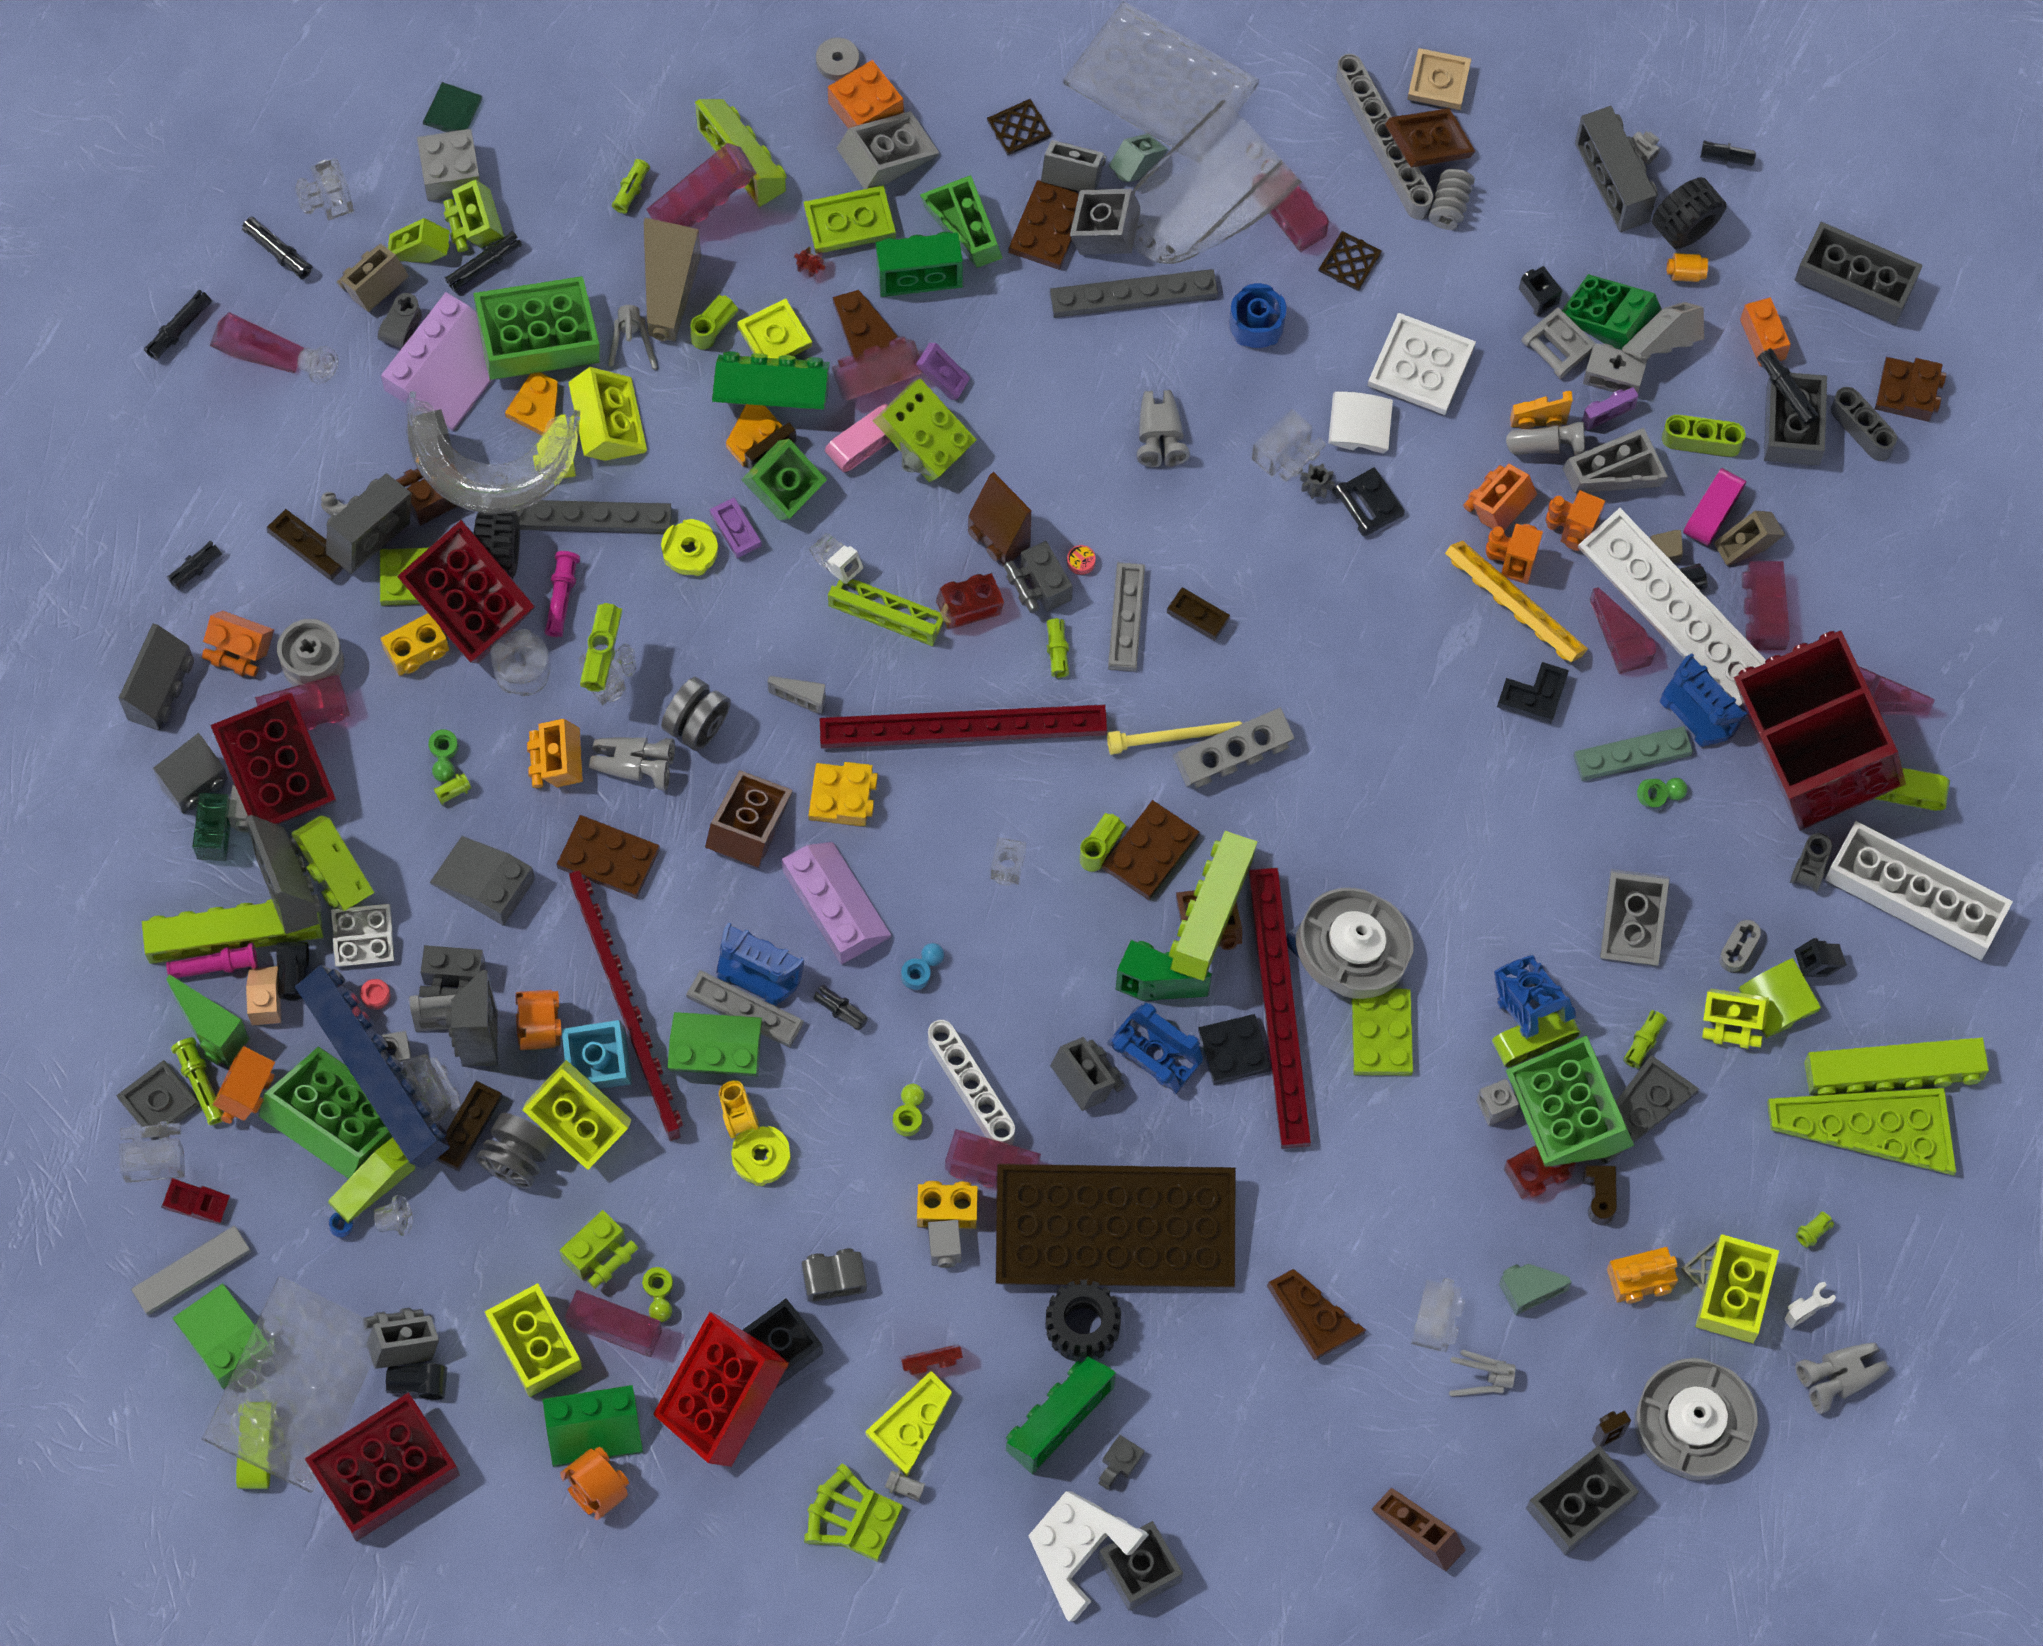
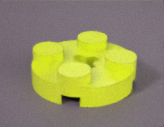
[661,519,718,576]
[731,1126,791,1186]

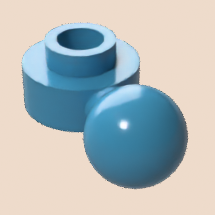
[901,943,944,990]

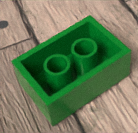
[876,231,963,297]

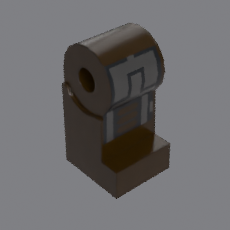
[1583,1166,1617,1225]

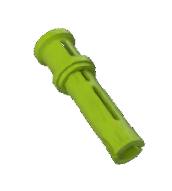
[170,1037,223,1126]

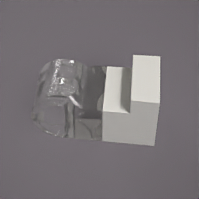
[809,533,864,584]

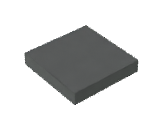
[116,1060,200,1142]

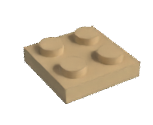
[1407,48,1471,110]

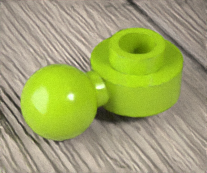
[892,1083,924,1136]
[642,1267,673,1323]

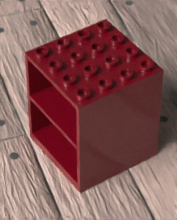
[1733,630,1906,831]

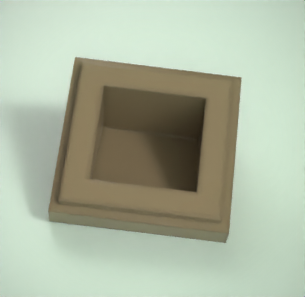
[1650,530,1683,563]

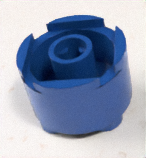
[1229,283,1286,348]

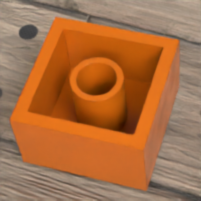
[827,60,904,129]

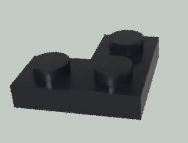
[1497,662,1569,724]

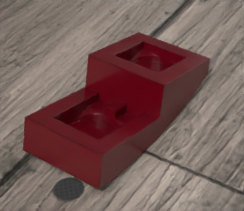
[161,1178,230,1224]

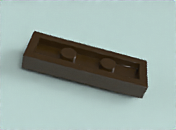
[267,509,344,581]
[436,1080,503,1172]

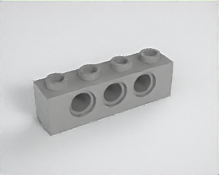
[1173,707,1295,788]

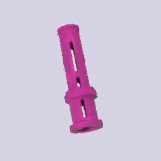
[545,551,580,638]
[166,943,258,979]

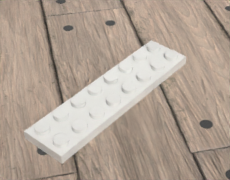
[1578,508,1766,707]

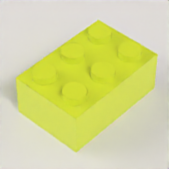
[522,1060,632,1170]
[1695,1234,1779,1344]
[484,1283,583,1398]

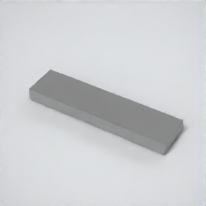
[1108,562,1145,672]
[686,970,804,1048]
[131,1225,251,1316]

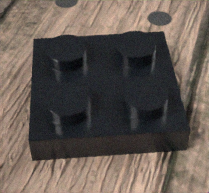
[1198,1014,1271,1085]

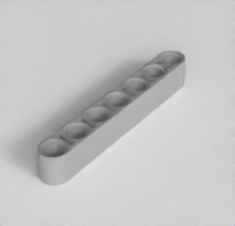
[1336,54,1433,220]

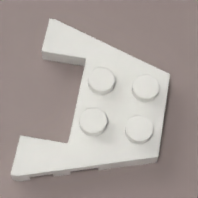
[1028,1491,1148,1622]

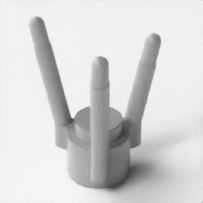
[608,305,657,370]
[1449,1350,1515,1397]

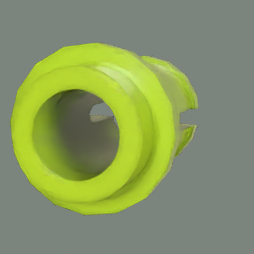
[433,773,472,805]
[1796,1211,1834,1247]

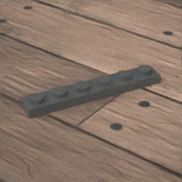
[1050,269,1218,318]
[502,499,672,534]

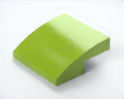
[1738,958,1821,1038]

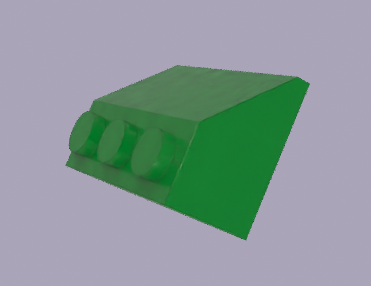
[542,1385,643,1467]

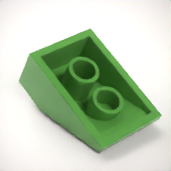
[166,974,249,1067]
[173,1283,273,1389]

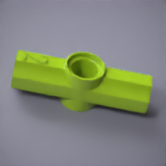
[580,603,623,692]

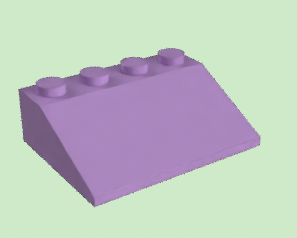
[381,292,492,431]

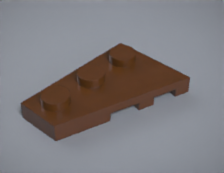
[1267,1269,1366,1361]

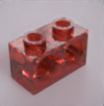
[936,573,1004,630]
[1504,1145,1576,1199]

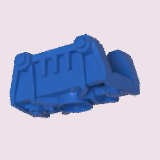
[1659,653,1747,747]
[716,922,804,1006]
[1494,955,1576,1039]
[1107,1003,1203,1095]

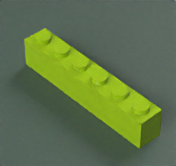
[1169,831,1258,981]
[141,899,324,964]
[1804,1037,1989,1095]

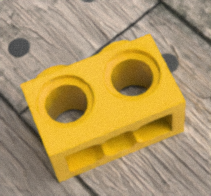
[380,613,449,676]
[917,1181,978,1229]

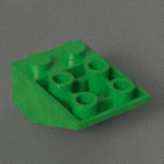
[1561,274,1662,350]
[1115,940,1212,1001]

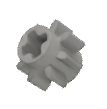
[1632,131,1661,165]

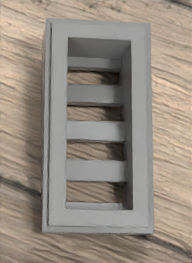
[768,676,826,714]

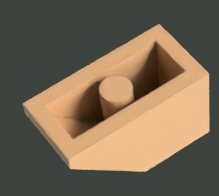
[246,966,281,1026]

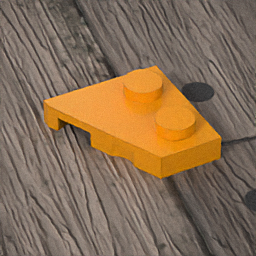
[505,372,558,436]
[1510,391,1573,429]
[726,404,782,467]

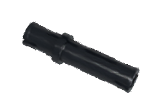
[242,217,313,280]
[444,231,522,292]
[144,290,212,361]
[1757,348,1819,426]

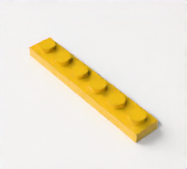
[1445,540,1588,662]

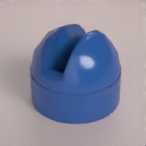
[329,1212,353,1238]

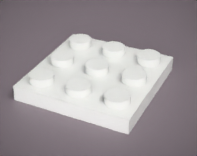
[1367,313,1476,415]

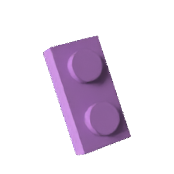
[916,343,970,400]
[1582,387,1639,431]
[709,497,762,559]

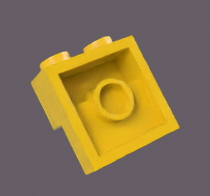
[808,762,878,827]

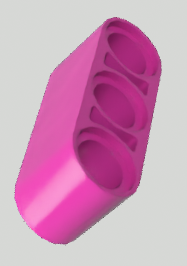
[1683,468,1747,546]

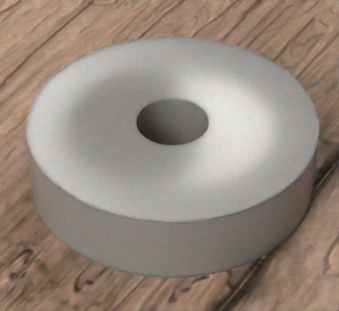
[816,38,859,81]

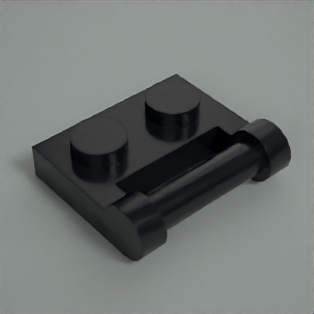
[1332,467,1405,537]

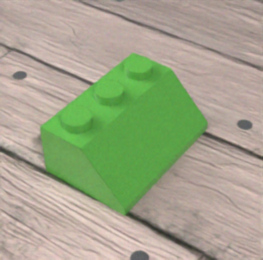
[668,1012,762,1077]

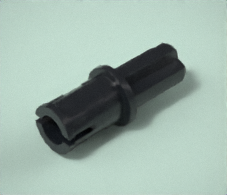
[1700,140,1756,166]
[813,985,868,1030]

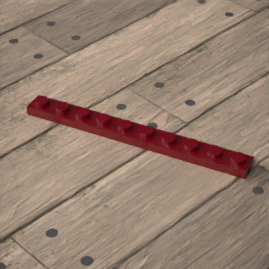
[819,704,1107,749]
[1249,868,1311,1149]
[569,870,683,1141]

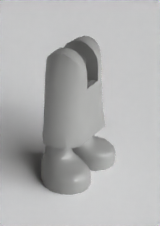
[1137,390,1190,467]
[1506,422,1585,456]
[589,737,675,791]
[1795,1343,1889,1414]

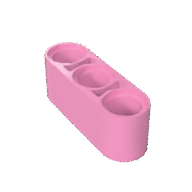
[825,404,891,472]

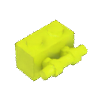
[1702,988,1769,1049]

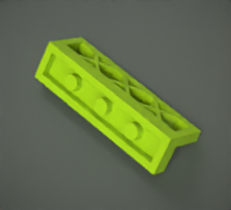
[828,579,946,647]

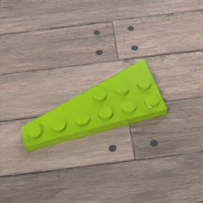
[1767,1088,1956,1176]

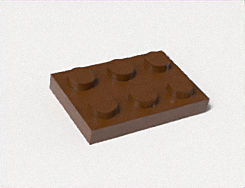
[1385,108,1476,168]
[1008,180,1079,270]
[1102,800,1200,900]
[556,815,660,899]

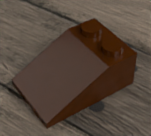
[967,472,1032,565]
[705,770,793,868]

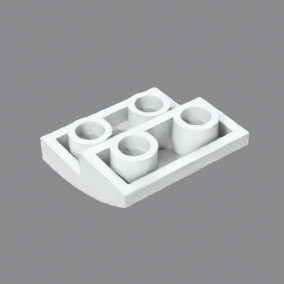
[1328,392,1393,454]
[331,904,394,967]

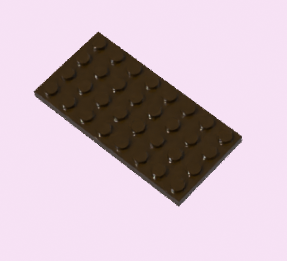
[995,1164,1236,1288]

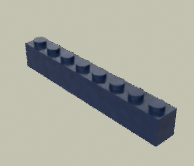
[295,965,450,1170]

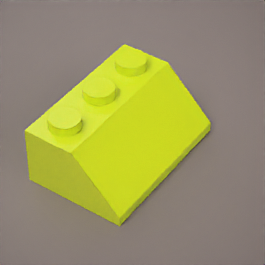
[568,367,647,461]

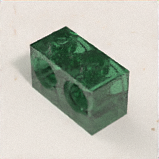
[192,793,231,861]

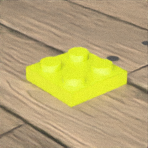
[737,298,812,358]

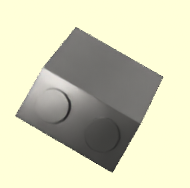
[153,733,228,814]

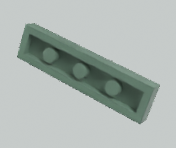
[1574,726,1693,781]

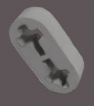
[1719,920,1761,972]

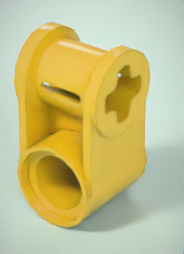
[719,1080,760,1139]

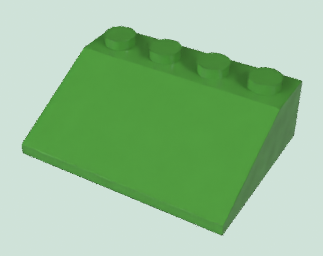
[473,276,600,380]
[1506,1035,1635,1167]
[259,1046,392,1179]

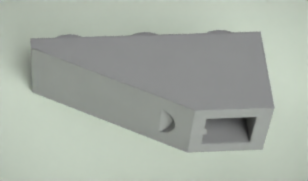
[1622,302,1704,359]

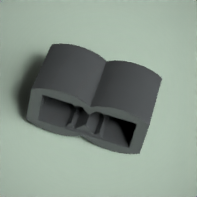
[802,1248,867,1301]

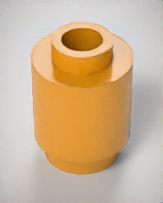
[1666,253,1708,282]

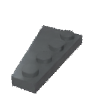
[1599,1055,1699,1164]

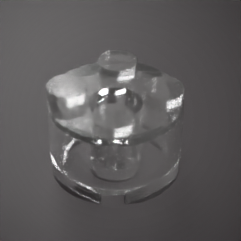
[491,629,551,696]

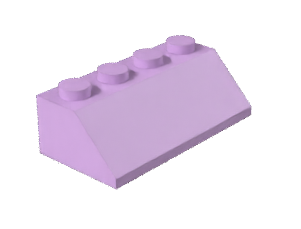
[782,842,891,965]

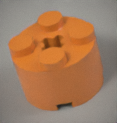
[515,989,561,1051]
[560,1447,629,1520]

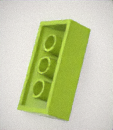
[695,99,787,207]

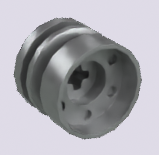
[476,1113,555,1189]

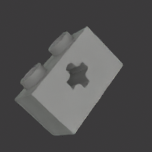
[1583,343,1648,394]

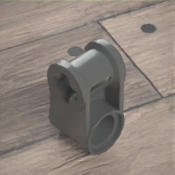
[378,293,422,349]
[1789,833,1832,893]

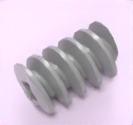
[1429,169,1475,230]

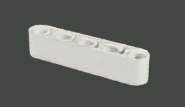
[928,1020,1015,1150]

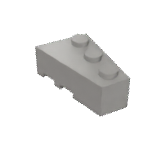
[1562,427,1668,493]

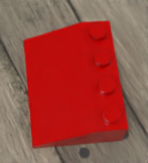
[653,1312,789,1467]

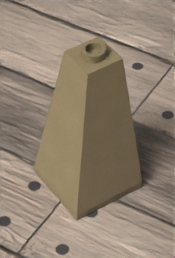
[644,218,701,342]

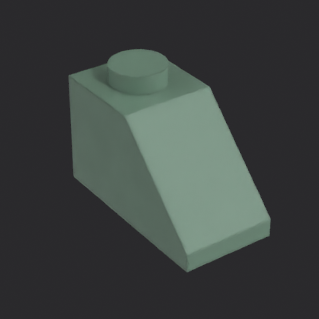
[1109,133,1168,182]
[1499,1264,1572,1315]

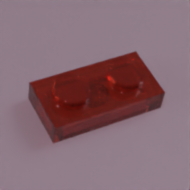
[899,1344,963,1375]

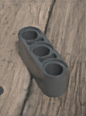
[1831,387,1897,461]

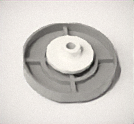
[1296,888,1414,999]
[1635,1358,1758,1481]

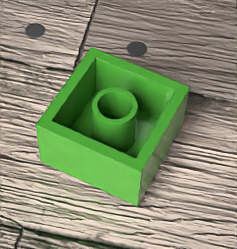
[741,439,827,520]

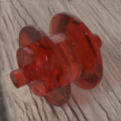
[794,247,826,277]

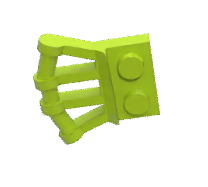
[804,1463,903,1562]

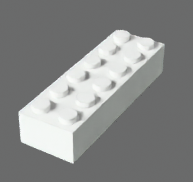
[1825,821,2013,961]

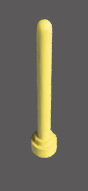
[1107,721,1243,755]

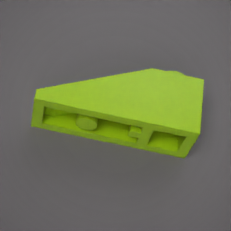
[328,1137,415,1223]

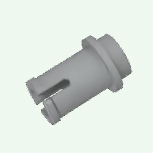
[885,1470,925,1502]

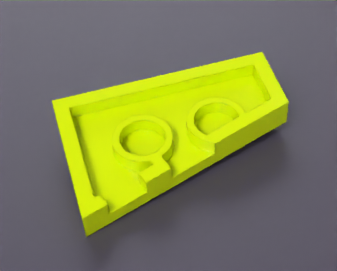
[865,1371,952,1477]

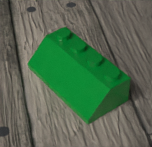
[712,351,830,410]
[1006,1357,1116,1475]

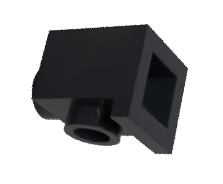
[1519,266,1562,316]
[1794,938,1847,977]

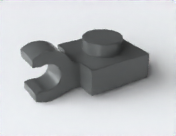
[1098,1434,1145,1490]

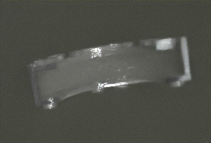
[406,391,580,514]

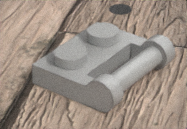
[1521,308,1595,379]
[409,995,455,1032]

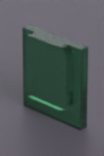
[423,82,482,132]

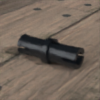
[167,541,222,590]

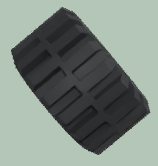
[1652,177,1727,249]
[473,508,520,579]
[1045,1280,1121,1362]

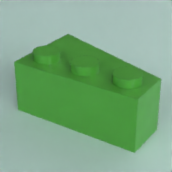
[920,175,1003,268]

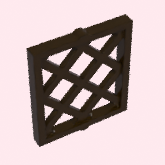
[987,99,1051,156]
[1318,231,1382,291]

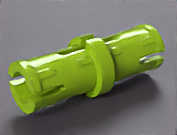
[611,159,650,214]
[1046,618,1069,678]
[1623,1010,1667,1069]

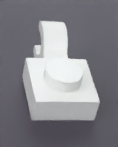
[1784,1282,1836,1329]

